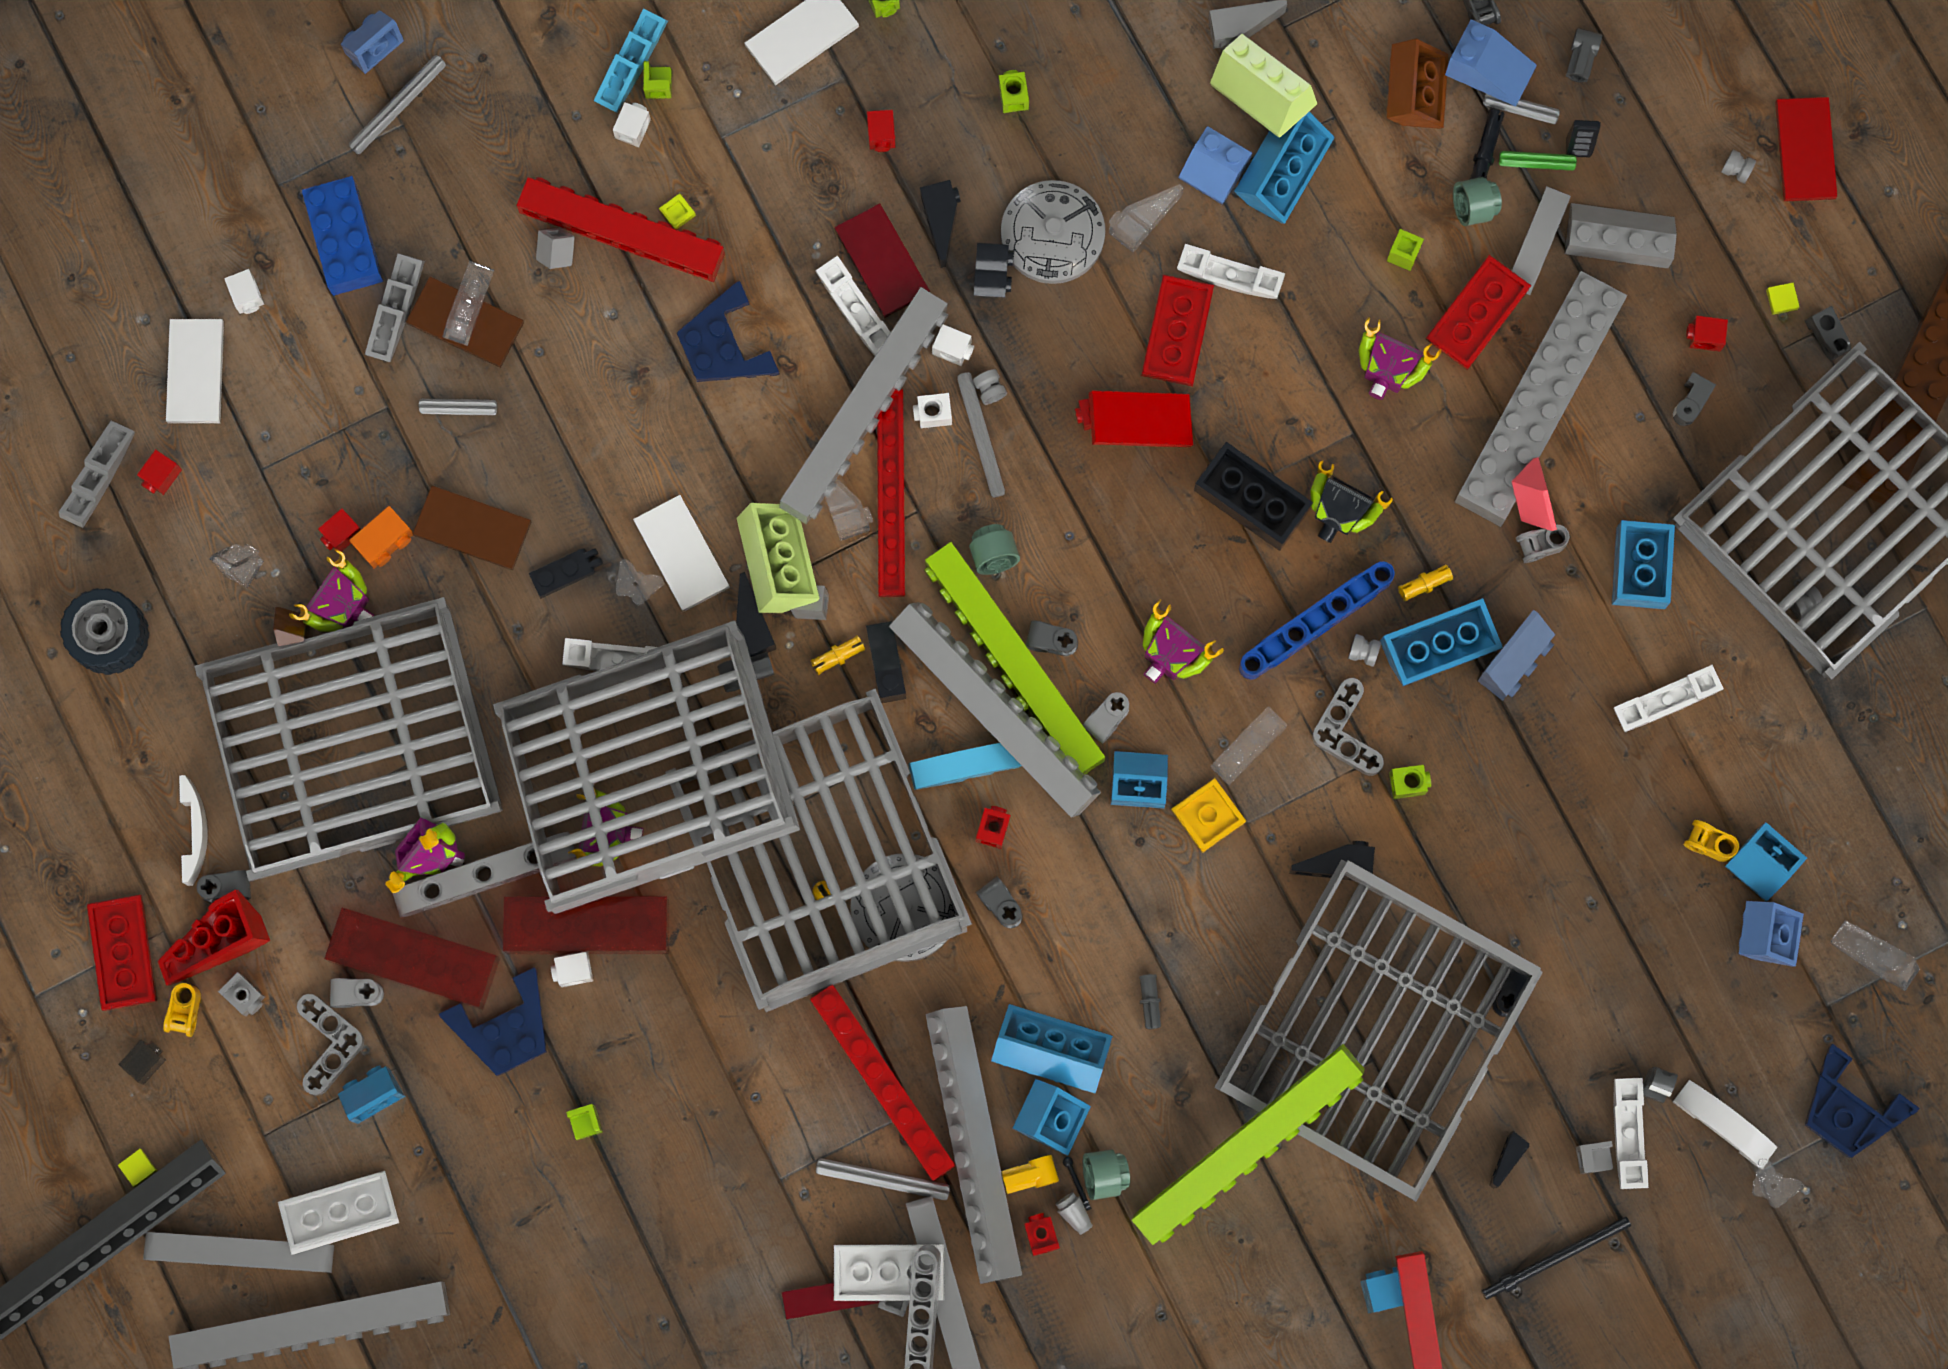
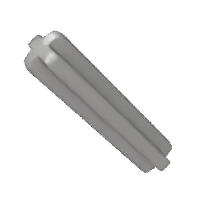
[1483,93,1560,124]
[419,398,497,415]

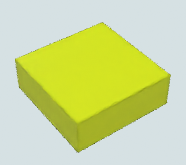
[659,193,696,230]
[1766,283,1799,315]
[118,1149,157,1187]

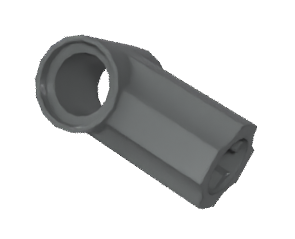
[1566,28,1603,83]
[717,652,774,692]

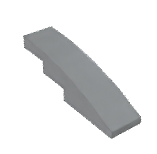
[1512,186,1571,295]
[365,253,425,362]
[59,421,135,528]

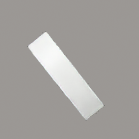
[1177,244,1285,299]
[816,256,891,356]
[562,638,665,671]
[1613,665,1723,732]
[179,775,208,886]
[1614,1078,1649,1189]
[1673,1080,1777,1169]

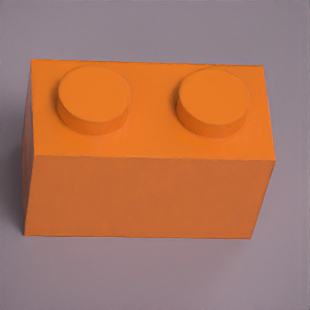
[349,506,413,569]

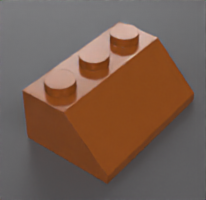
[1387,38,1449,129]

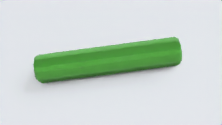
[1499,151,1577,170]

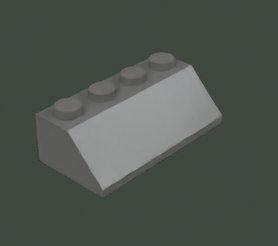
[1564,203,1677,268]

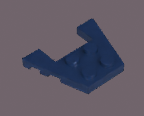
[677,281,779,382]
[439,967,547,1076]
[1805,1044,1920,1158]

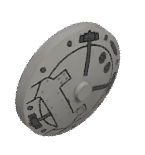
[1001,180,1105,284]
[851,854,957,962]

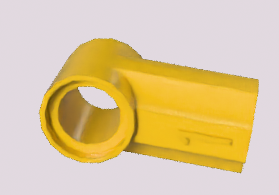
[1001,1155,1059,1194]

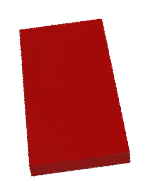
[1775,97,1838,201]
[1426,255,1532,370]
[1141,275,1214,387]
[1089,391,1193,447]
[87,895,157,1011]

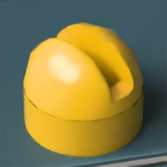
[812,881,831,900]

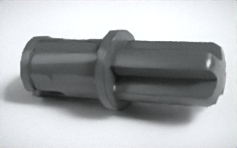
[1139,974,1161,1029]

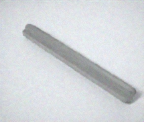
[349,55,446,154]
[957,372,1005,498]
[816,1158,950,1200]

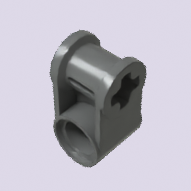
[1463,0,1501,26]
[1026,621,1078,656]
[197,870,251,903]
[975,876,1023,929]

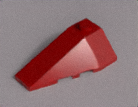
[158,889,270,986]

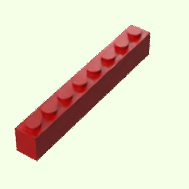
[516,177,725,283]
[810,984,955,1182]

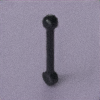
[1063,1157,1092,1211]

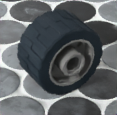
[60,588,150,675]

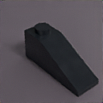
[920,180,961,268]
[736,572,776,657]
[866,621,906,703]
[1289,841,1375,881]

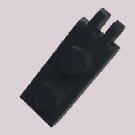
[529,548,603,599]

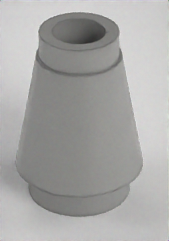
[1056,1192,1093,1235]

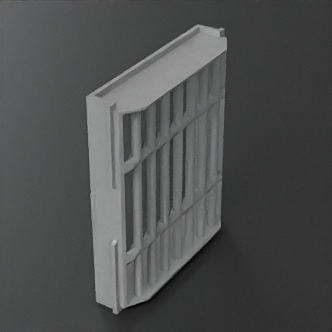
[1673,342,1948,680]
[195,597,503,882]
[493,621,800,914]
[665,688,972,1012]
[1214,859,1543,1202]

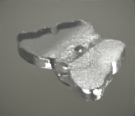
[616,559,665,605]
[1752,1158,1804,1208]

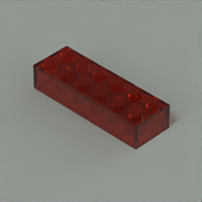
[503,896,669,954]
[324,907,500,1010]

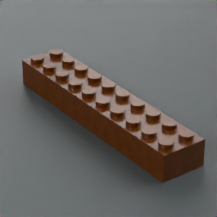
[1843,264,1948,505]

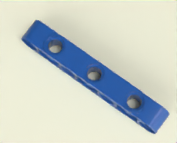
[1239,562,1395,680]

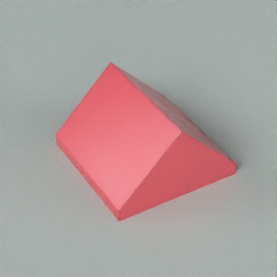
[1512,457,1557,531]

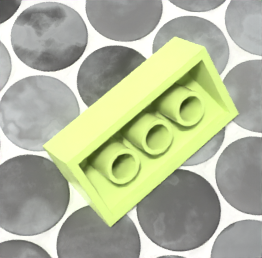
[1210,34,1317,138]
[737,503,820,613]

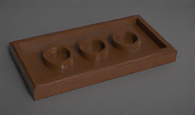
[406,277,524,368]
[413,486,531,570]

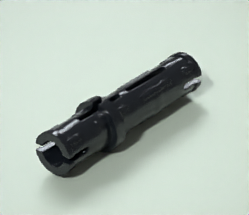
[1469,109,1505,180]

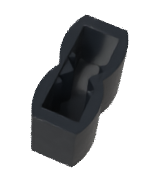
[974,243,1014,298]

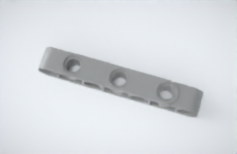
[392,832,577,918]

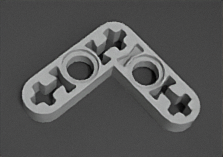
[1312,678,1384,776]
[297,994,364,1096]

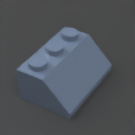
[1478,610,1555,701]

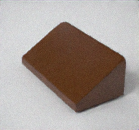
[273,607,306,646]

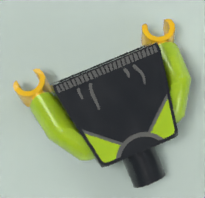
[1310,461,1393,543]

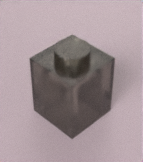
[118,1040,166,1085]

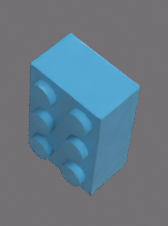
[1612,520,1675,609]

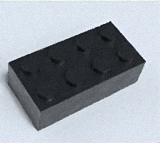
[1194,442,1313,551]

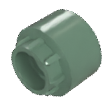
[1453,177,1502,226]
[969,524,1020,575]
[1083,1149,1130,1200]

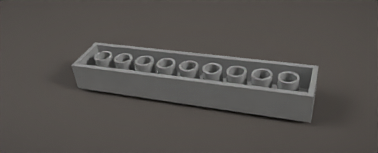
[1455,271,1627,527]

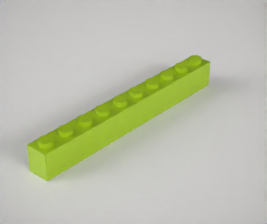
[924,542,1105,775]
[1132,1044,1365,1245]

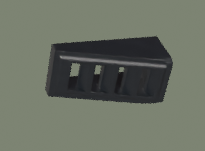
[1566,120,1601,158]
[1490,1131,1530,1189]

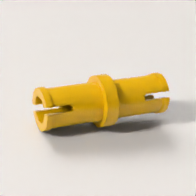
[1398,564,1453,602]
[810,635,865,675]

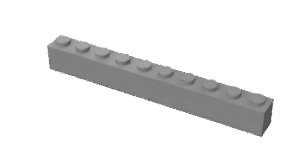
[780,287,949,524]
[889,602,1101,818]
[925,1006,1022,1284]
[168,1282,450,1369]

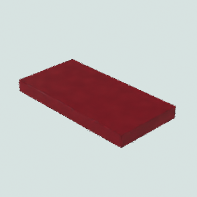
[834,203,930,318]

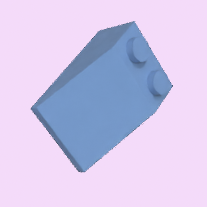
[1445,19,1537,107]

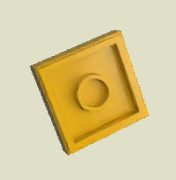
[1171,778,1246,853]

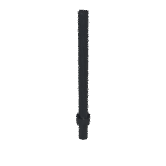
[1481,1217,1631,1300]

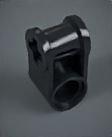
[1492,970,1528,1017]

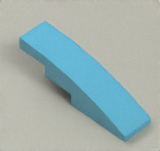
[594,8,668,113]
[908,743,1022,790]

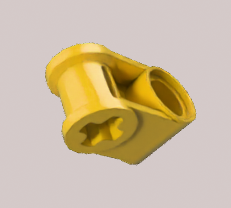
[1683,820,1739,862]
[163,983,201,1037]

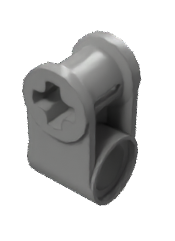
[1516,525,1570,563]
[1083,692,1129,744]
[330,978,384,1008]

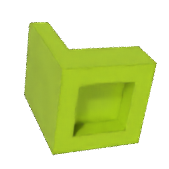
[644,61,672,99]
[1387,229,1424,271]
[566,1104,603,1140]

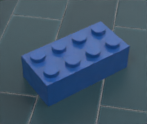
[302,176,383,296]

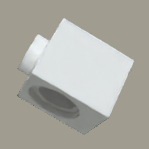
[613,102,651,147]
[224,269,264,314]
[932,324,974,366]
[913,393,952,428]
[551,952,593,987]

